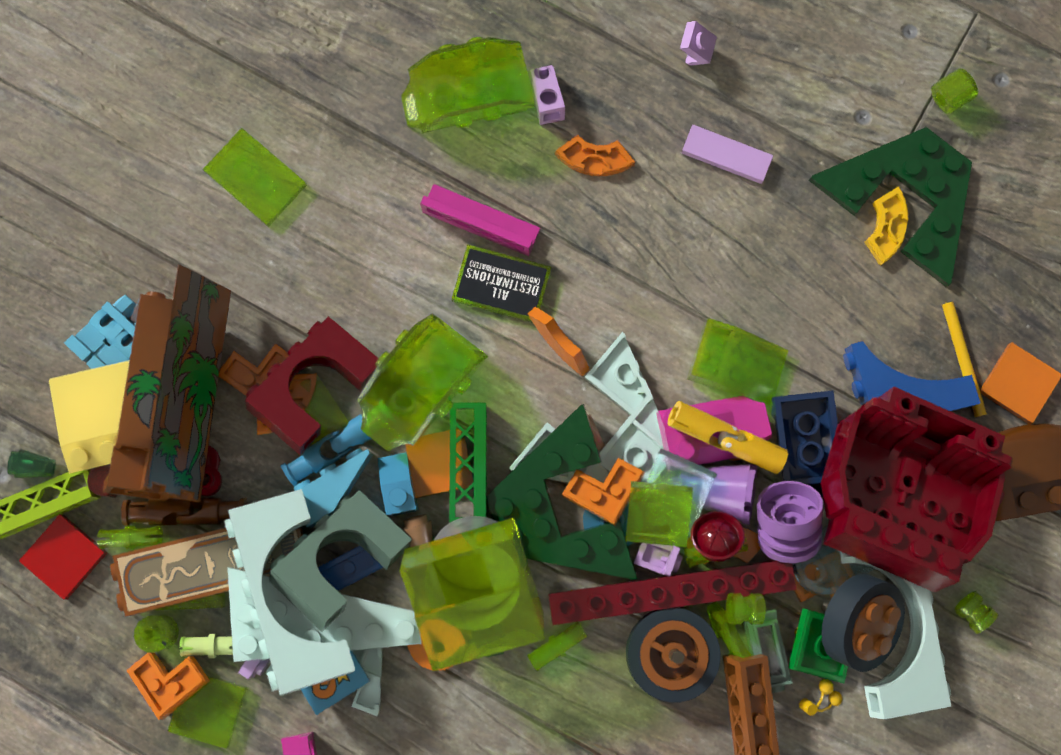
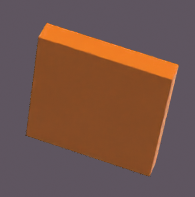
[980,342,1061,424]
[404,427,474,498]

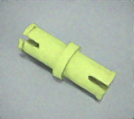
[180,634,233,658]

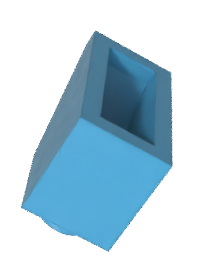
[378,452,419,517]

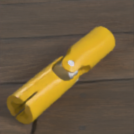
[667,401,788,474]

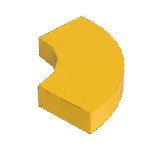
[864,186,909,266]

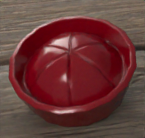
[691,511,745,562]

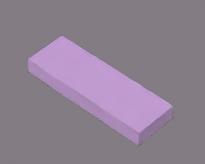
[681,124,773,184]

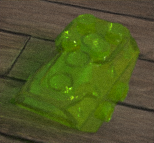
[401,37,535,134]
[356,313,488,451]

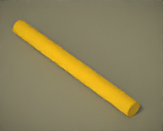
[942,302,987,417]

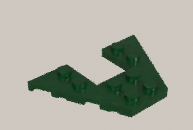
[809,127,972,287]
[486,404,637,580]

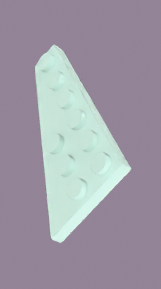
[228,567,421,662]

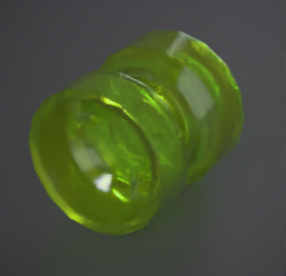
[954,591,999,634]
[726,593,766,625]

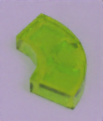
[707,602,752,658]

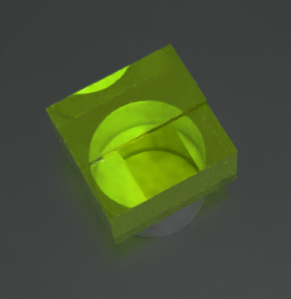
[400,516,545,671]

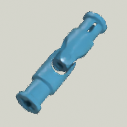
[281,400,397,487]

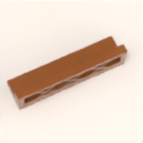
[723,654,779,755]

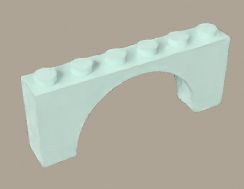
[224,489,355,696]
[840,526,951,719]

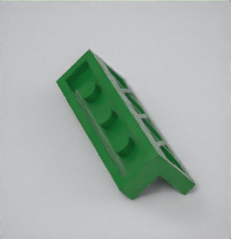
[449,402,487,523]

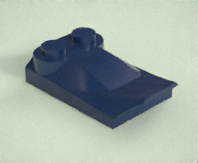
[771,390,838,497]

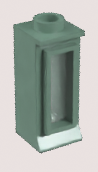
[741,609,793,693]

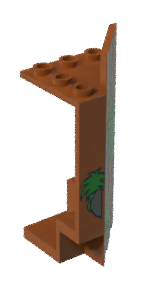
[102,264,231,502]

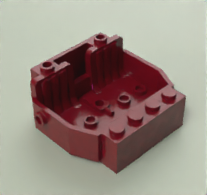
[821,386,1013,592]

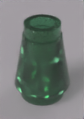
[7,449,56,478]

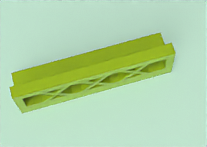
[0,469,101,540]

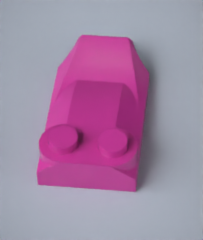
[656,396,772,471]

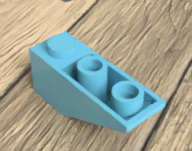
[293,448,373,528]

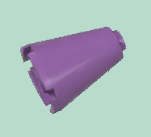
[674,464,758,525]

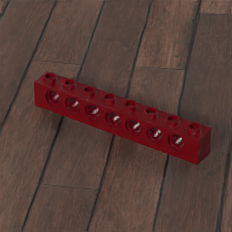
[548,561,797,625]

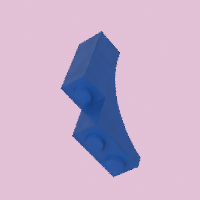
[843,341,980,412]

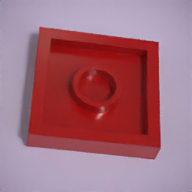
[19,514,108,600]

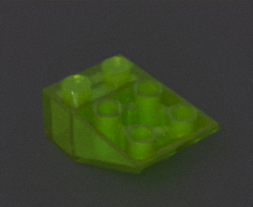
[686,318,788,406]

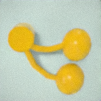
[799,679,843,716]

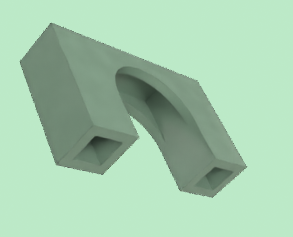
[269,490,412,632]

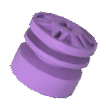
[757,481,823,564]

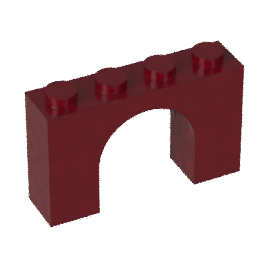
[245,316,382,455]

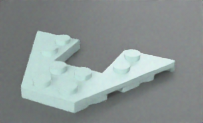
[509,332,667,499]

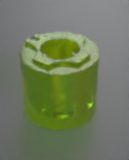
[931,68,978,114]
[134,614,179,653]

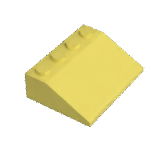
[49,360,129,473]

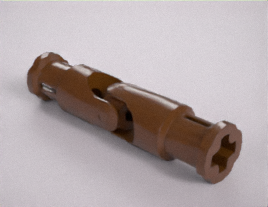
[121,498,248,526]

